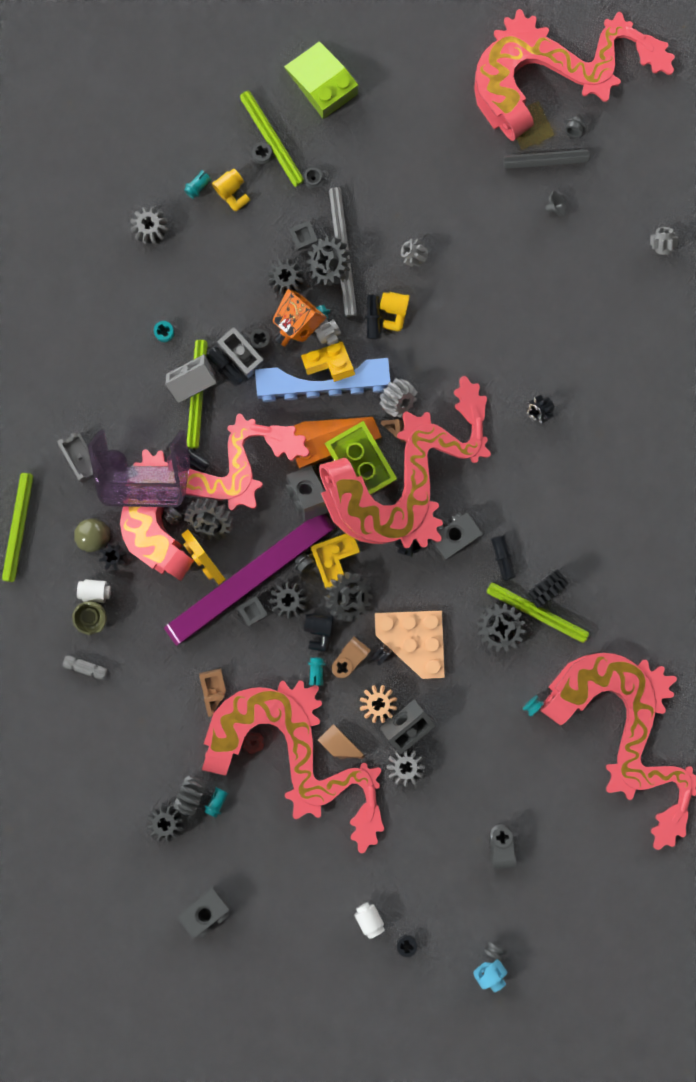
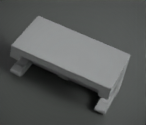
[165,354,217,403]
[57,433,102,483]

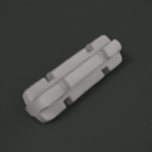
[63,656,107,680]

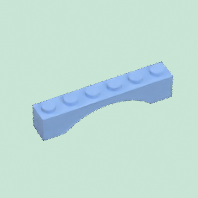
[255,358,390,402]

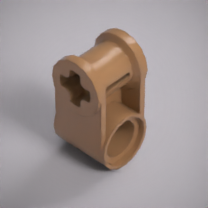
[332,636,371,678]

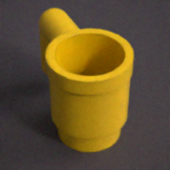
[212,168,251,211]
[380,292,410,331]

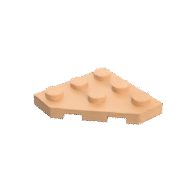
[375,611,445,679]

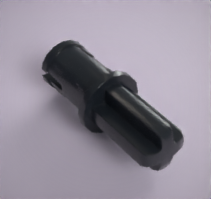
[365,294,382,339]
[206,346,245,386]
[167,438,210,472]
[491,535,515,581]

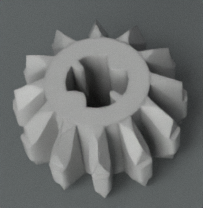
[131,207,168,245]
[379,378,417,417]
[386,749,425,787]

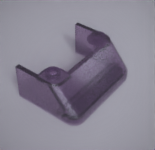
[87,430,190,507]

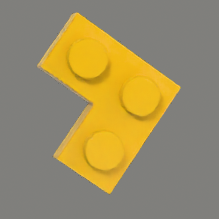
[301,341,355,382]
[181,530,226,585]
[310,534,360,588]

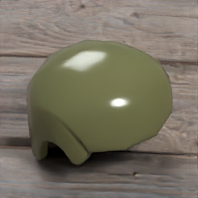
[74,518,111,552]
[72,601,107,635]

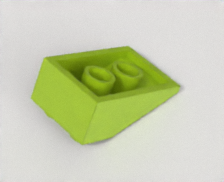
[284,41,358,119]
[324,421,397,495]

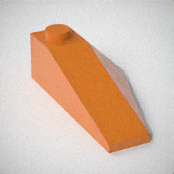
[294,417,382,470]

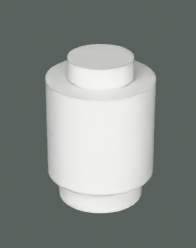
[77,579,111,603]
[354,902,385,939]

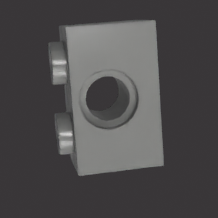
[217,327,265,379]

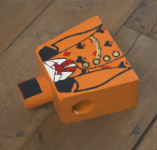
[273,289,326,346]

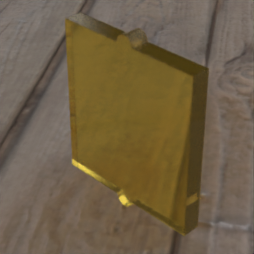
[517,101,554,150]

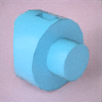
[473,959,508,992]

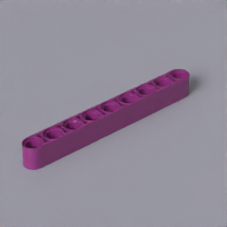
[163,513,336,646]

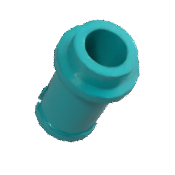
[184,170,212,199]
[308,657,326,686]
[205,787,229,818]

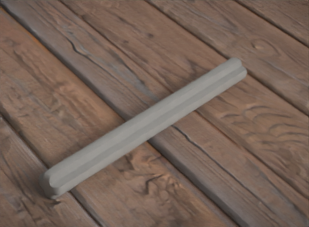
[329,187,357,317]

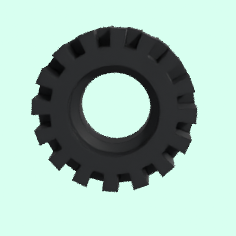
[526,569,569,608]

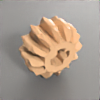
[360,685,397,723]

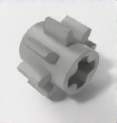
[650,227,678,255]
[401,239,428,267]
[315,318,341,346]

